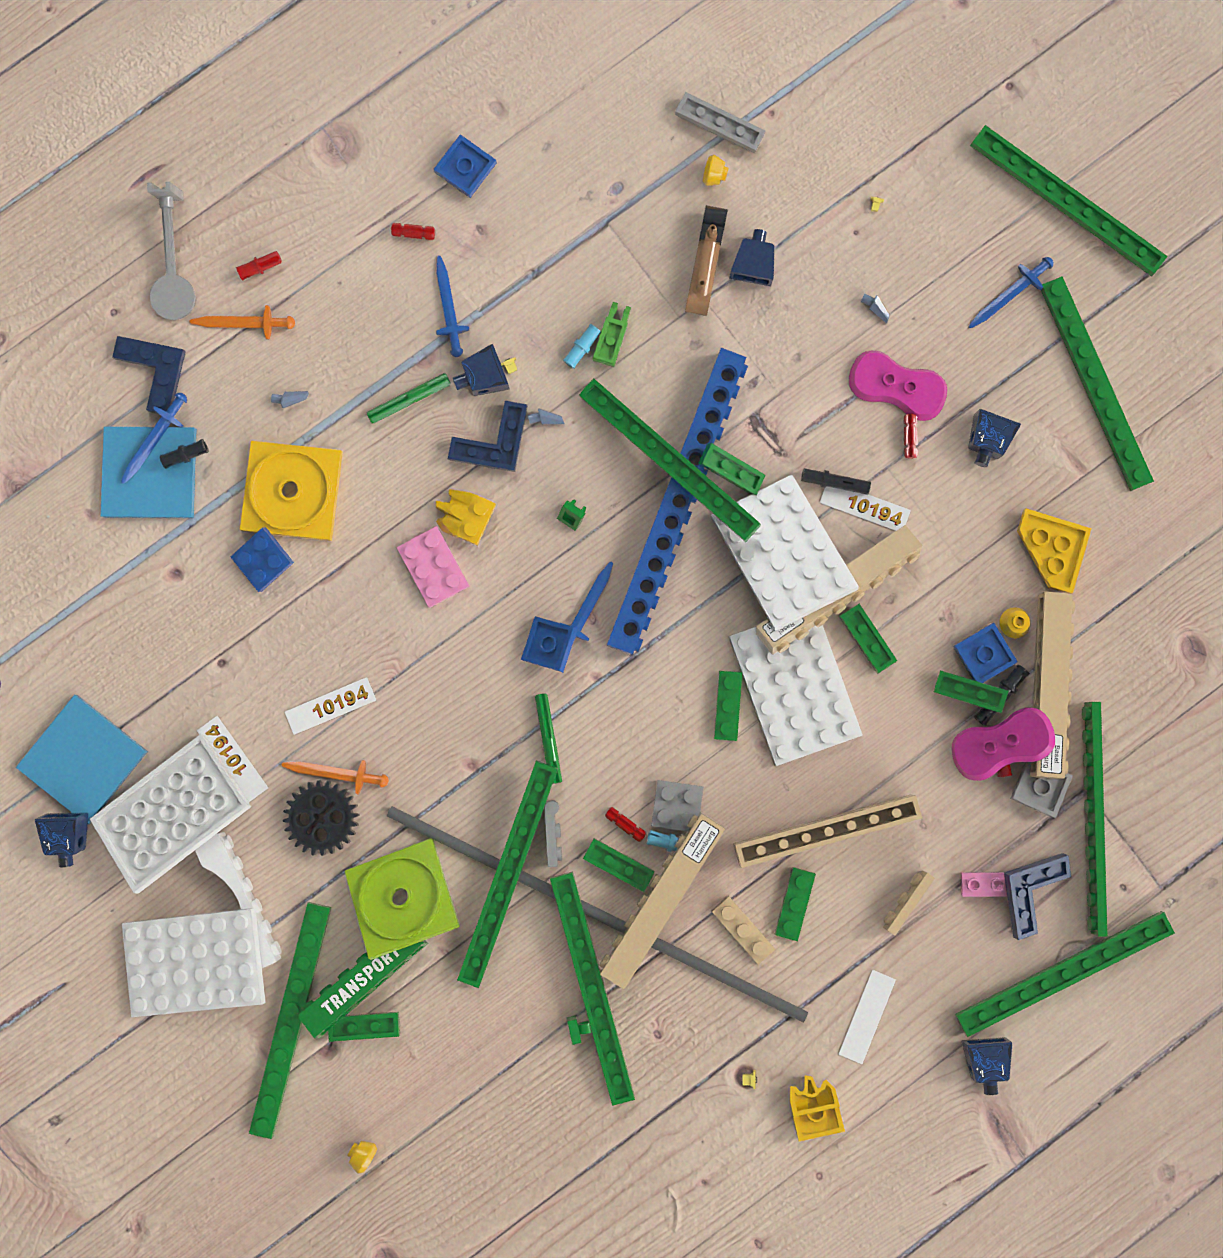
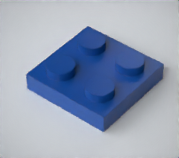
[434,134,497,198]
[230,527,294,592]
[521,616,578,673]
[953,623,1018,683]

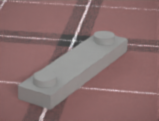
[675,92,765,154]

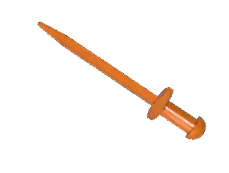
[189,305,295,340]
[281,760,389,795]

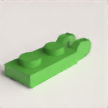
[593,302,631,367]

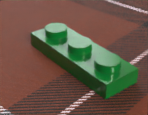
[698,443,766,495]
[839,603,898,674]
[933,670,1009,713]
[714,671,742,741]
[583,838,655,892]
[774,867,816,942]
[328,1012,400,1042]

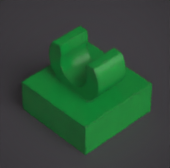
[557,499,586,531]
[567,1015,591,1045]

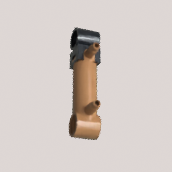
[685,205,728,316]

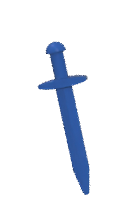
[436,256,470,357]
[969,257,1054,328]
[121,393,187,484]
[561,562,613,641]

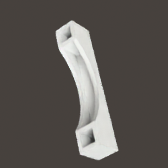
[195,832,282,968]

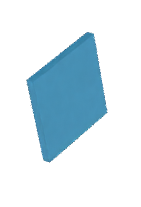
[101,427,197,518]
[16,695,148,824]

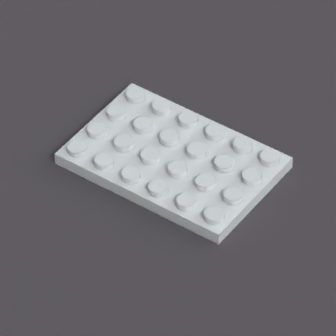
[711,475,859,631]
[729,625,863,766]
[90,734,251,894]
[122,908,266,1017]

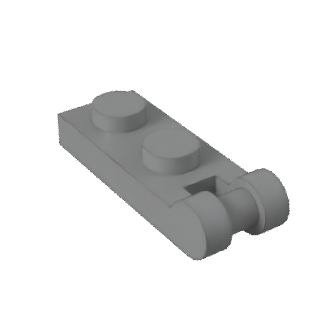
[545,800,562,867]

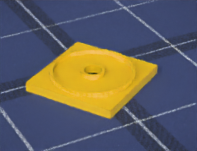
[240,441,343,541]

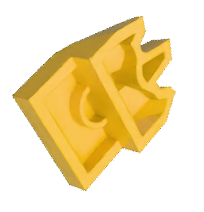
[436,489,496,546]
[790,1075,845,1142]

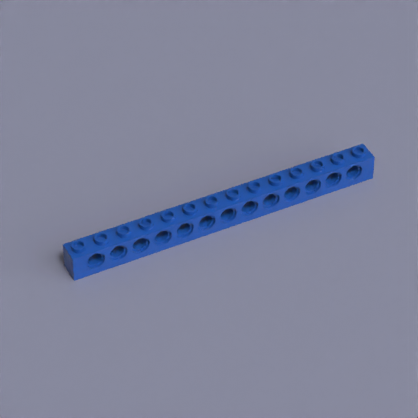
[607,348,748,656]

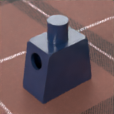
[729,229,774,287]

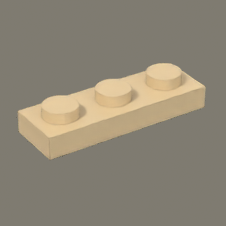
[883,870,935,935]
[712,895,776,965]

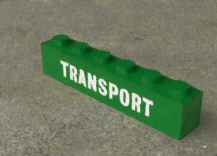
[297,940,429,1039]

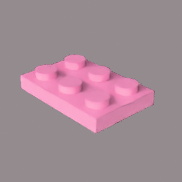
[397,526,470,608]

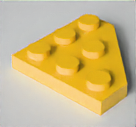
[1017,508,1092,594]

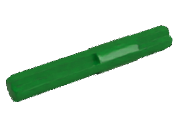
[367,373,451,423]
[535,693,562,784]

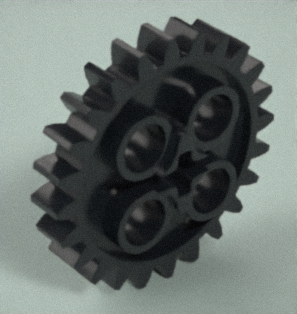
[283,780,360,856]

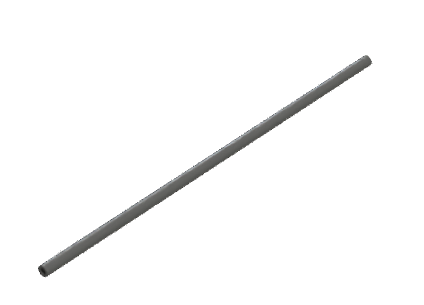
[387,806,808,1023]

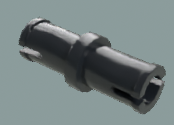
[160,439,209,469]

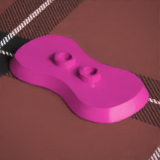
[849,350,947,421]
[951,707,1056,781]

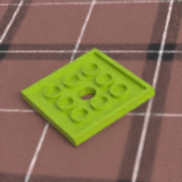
[345,838,460,960]

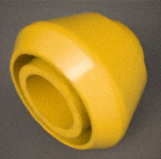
[703,155,729,186]
[999,607,1031,639]
[347,1141,377,1174]

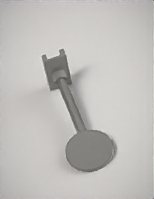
[147,182,196,320]

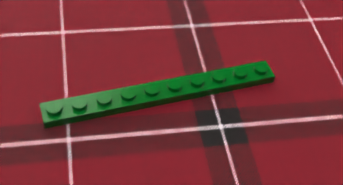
[970,125,1168,277]
[1041,276,1154,491]
[579,378,761,542]
[1082,702,1108,937]
[457,760,558,988]
[550,871,635,1106]
[249,902,332,1139]
[955,911,1175,1037]

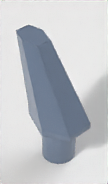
[861,294,889,323]
[271,391,309,408]
[528,408,565,425]

